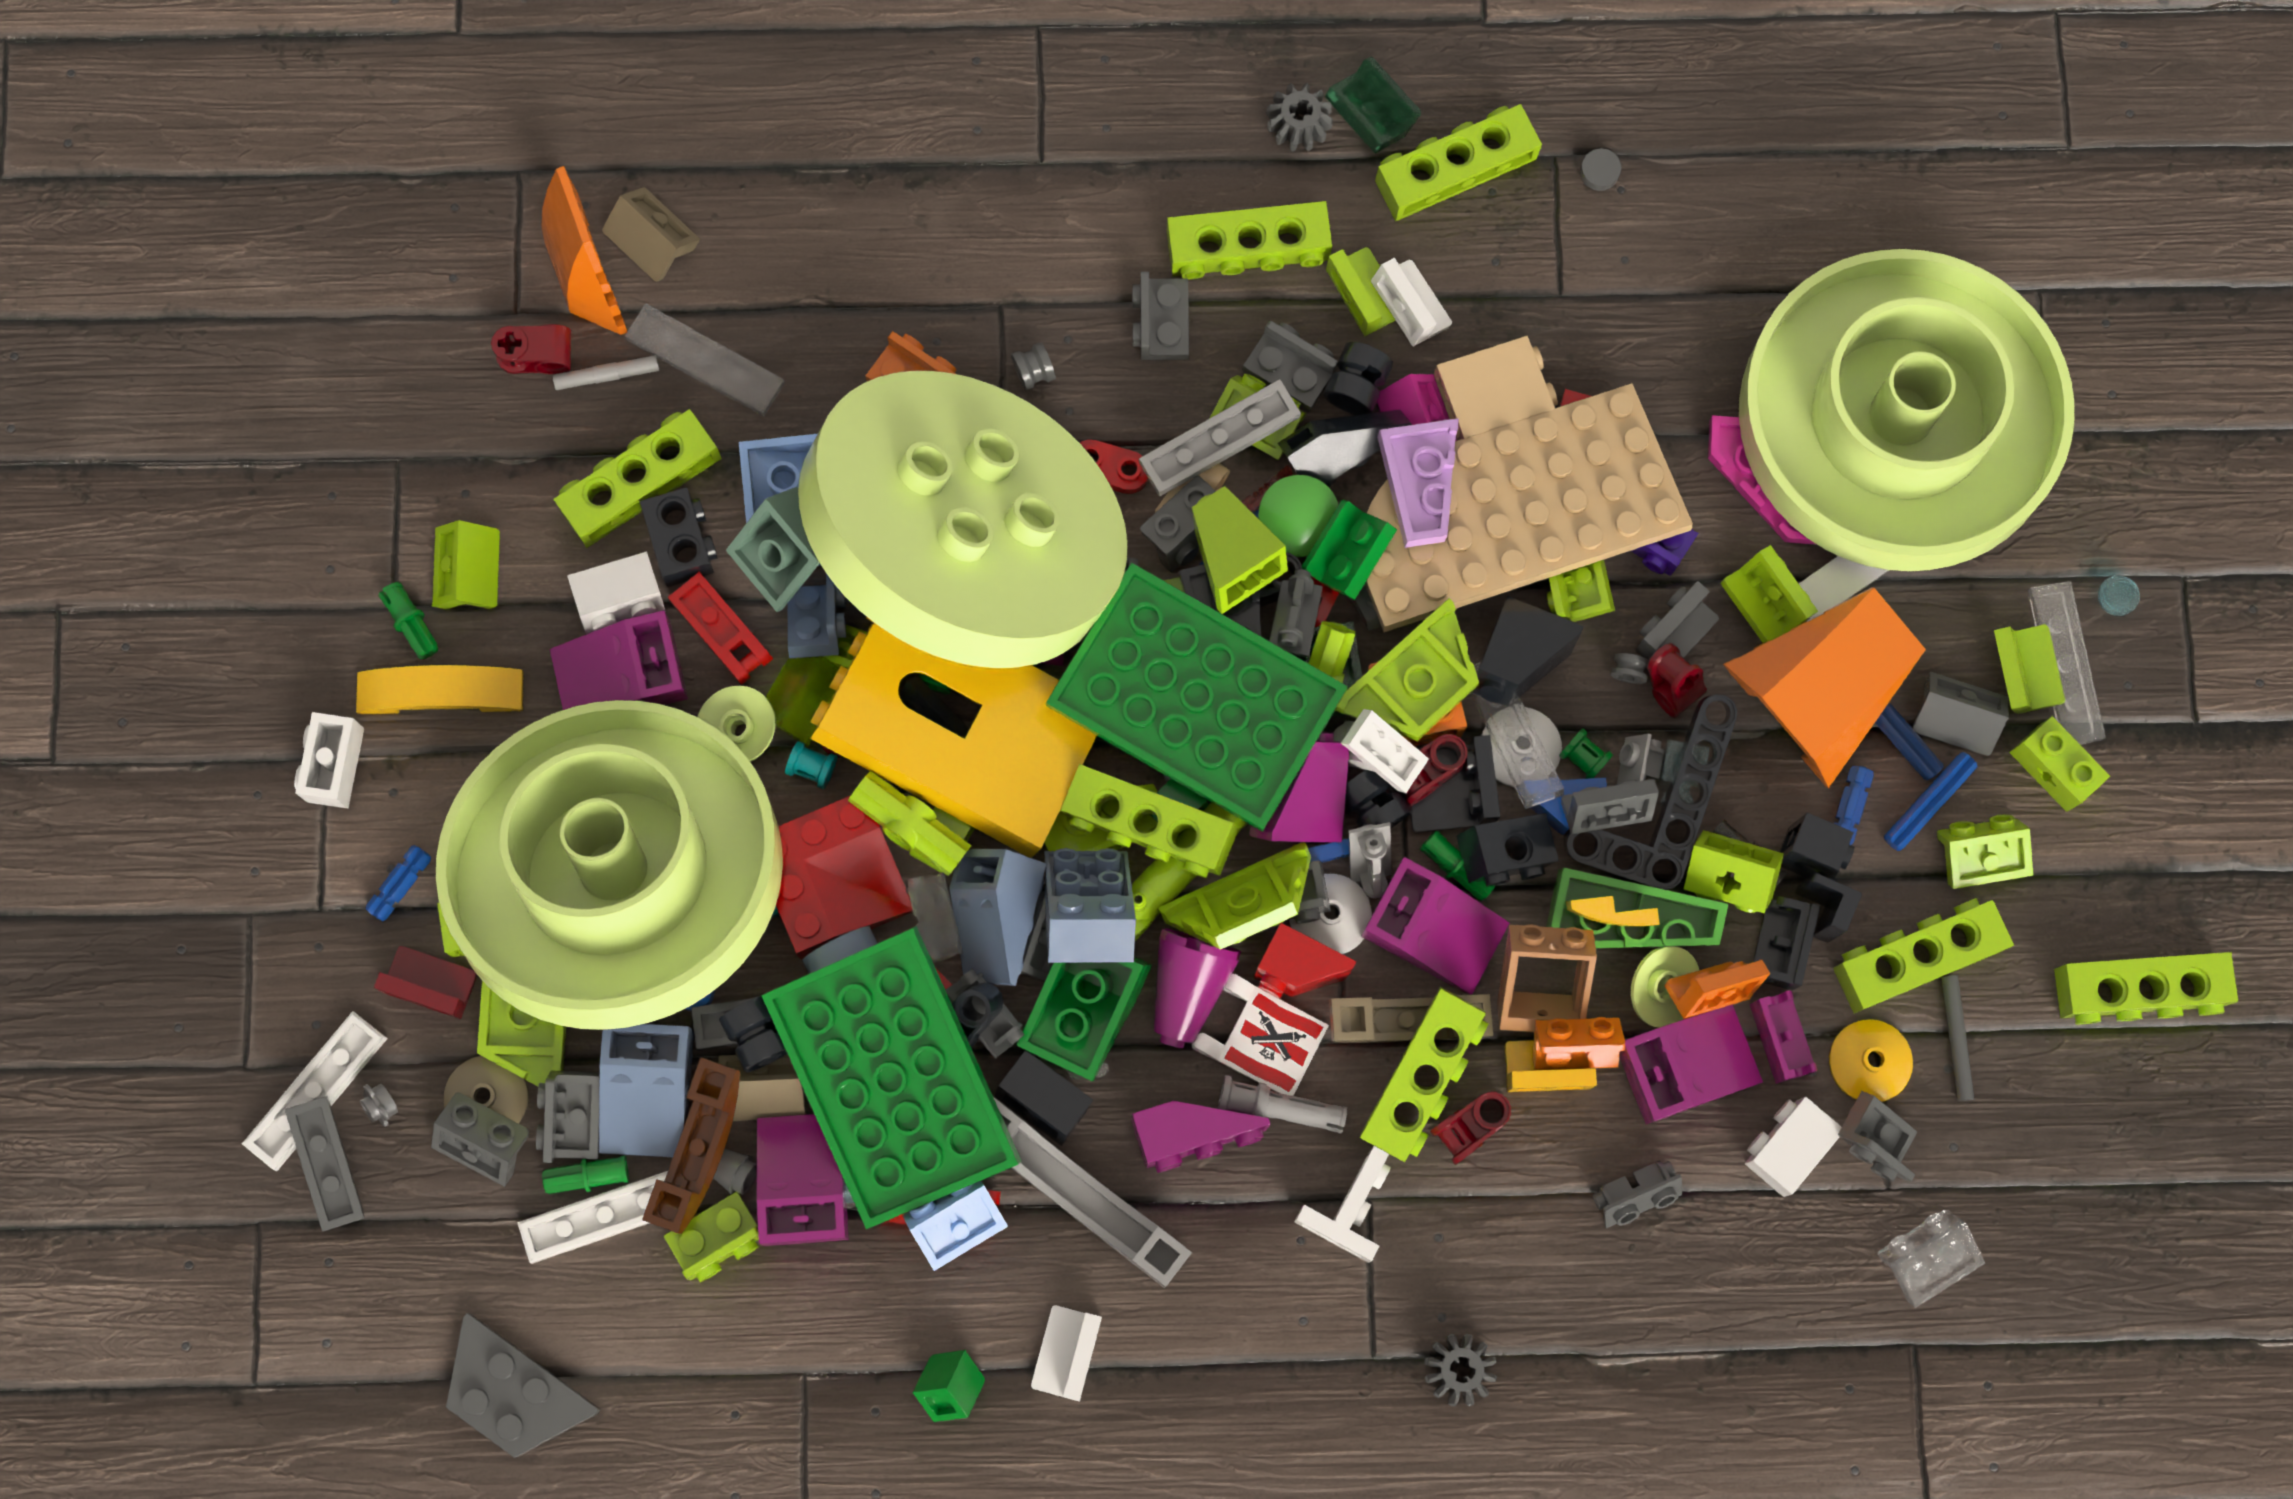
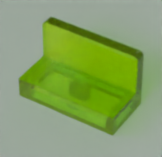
[766,656,839,746]

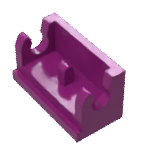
[1750,990,1818,1084]

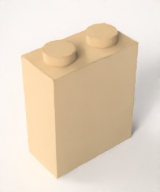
[1434,336,1558,440]

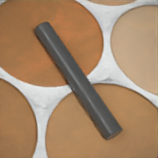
[1941,975,1975,1102]

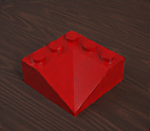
[776,795,916,960]

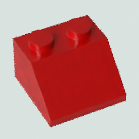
[1254,923,1357,998]

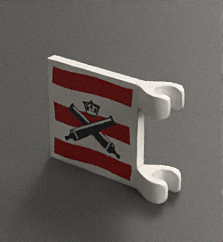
[1192,974,1329,1096]

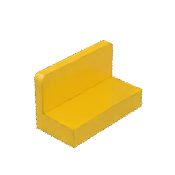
[1505,1040,1597,1092]

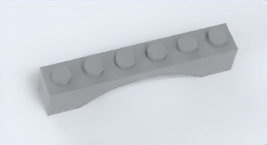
[993,1097,1192,1288]

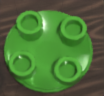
[1258,475,1338,557]

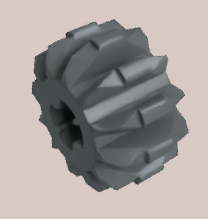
[1266,83,1333,152]
[1424,1334,1497,1406]

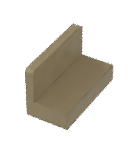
[602,187,700,282]
[718,1054,805,1121]

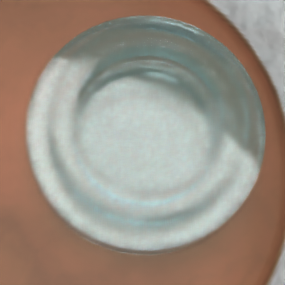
[2098,575,2140,616]

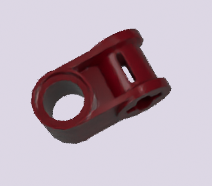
[491,324,571,375]
[1648,643,1707,718]
[1406,734,1467,806]
[1430,1092,1511,1165]

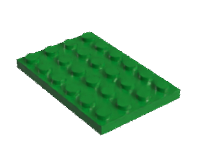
[1046,563,1348,832]
[761,926,1022,1229]

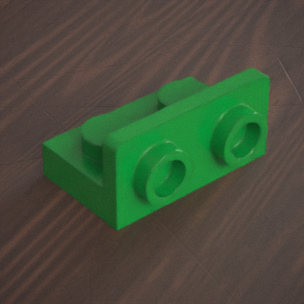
[1302,500,1397,600]

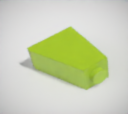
[1192,486,1288,614]

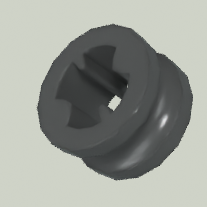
[1610,653,1650,684]

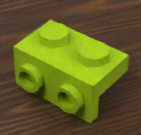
[1721,545,1818,643]
[1547,560,1615,622]

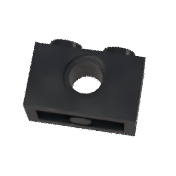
[1456,813,1559,887]
[1779,813,1855,878]

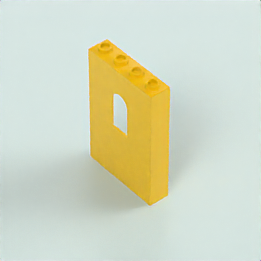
[810,616,1097,858]

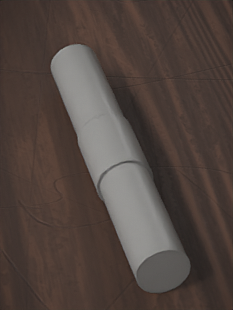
[553,355,659,390]

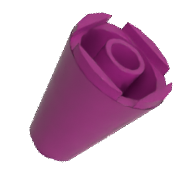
[1154,928,1241,1048]

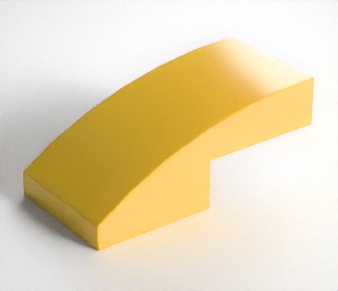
[1566,896,1660,927]

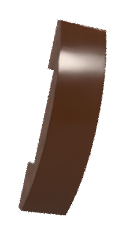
[642,1058,740,1234]

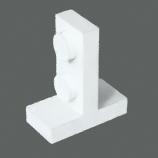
[1333,709,1429,793]
[1294,1146,1391,1263]

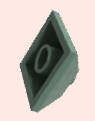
[726,487,820,612]

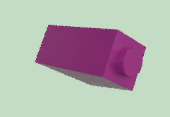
[1249,731,1349,842]

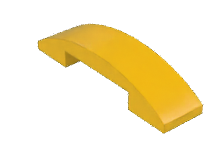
[356,665,523,714]

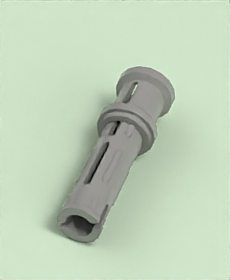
[1217,1075,1347,1134]

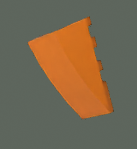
[541,166,628,335]
[1723,587,1926,788]

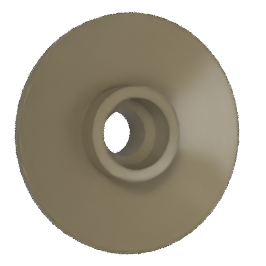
[444,1056,529,1124]

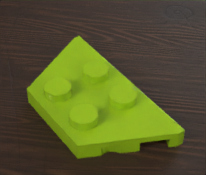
[1336,598,1479,741]
[1158,842,1311,950]
[477,981,566,1086]

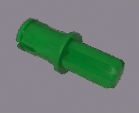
[378,582,438,660]
[1419,830,1495,901]
[542,1155,629,1194]

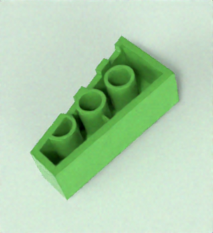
[1546,868,1728,949]

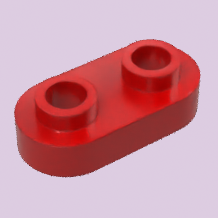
[1080,440,1148,494]

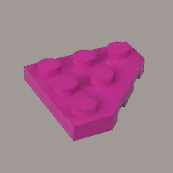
[1708,415,1817,545]

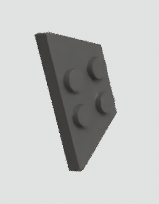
[446,1313,601,1458]

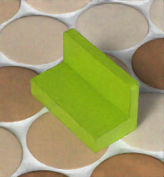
[1326,247,1396,336]
[432,520,500,609]
[1994,624,2066,714]

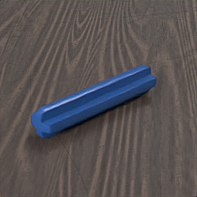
[1884,752,1978,851]

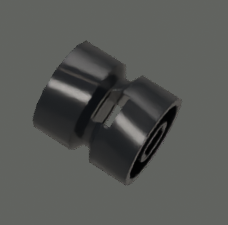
[1324,342,1393,415]
[1345,770,1413,829]
[719,996,787,1073]

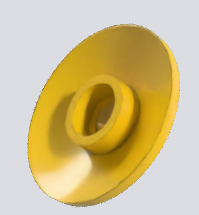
[1829,1019,1913,1102]

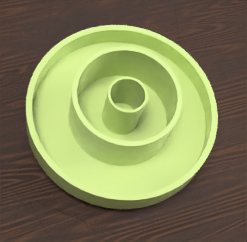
[1739,249,2074,571]
[798,371,1127,668]
[436,700,783,1030]

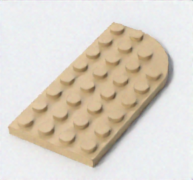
[1365,383,1693,632]

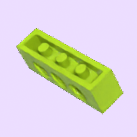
[1375,104,1542,222]
[1166,201,1332,280]
[554,409,722,548]
[1061,764,1238,878]
[1833,898,2014,1014]
[2054,952,2238,1025]
[1360,987,1489,1162]

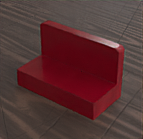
[374,946,478,1019]

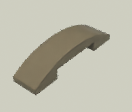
[1329,994,1493,1043]

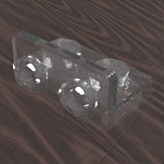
[1878,1210,1986,1308]

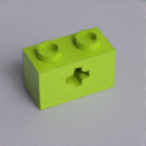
[2009,716,2110,812]
[1684,830,1784,913]

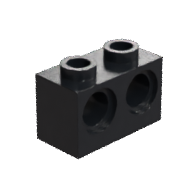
[640,487,718,587]

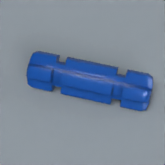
[1833,766,1874,845]
[366,845,431,921]

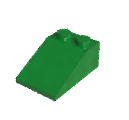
[1017,956,1152,1081]

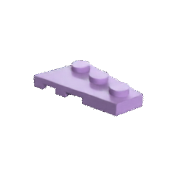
[1377,418,1459,548]

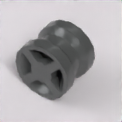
[1011,342,1056,391]

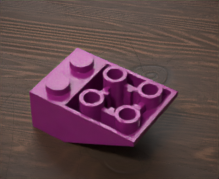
[550,610,688,710]
[1361,857,1510,995]
[1619,1004,1763,1125]
[1131,1101,1270,1173]
[757,1114,849,1246]

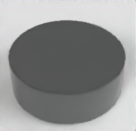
[1580,148,1621,191]

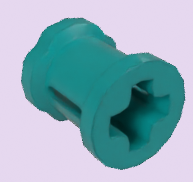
[785,741,838,790]

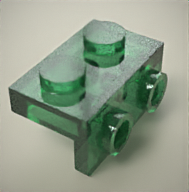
[1324,56,1421,154]

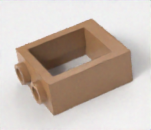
[1497,924,1597,1032]

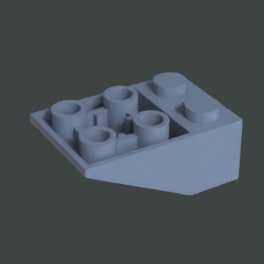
[1044,848,1136,963]
[950,849,1046,986]
[599,1024,694,1157]

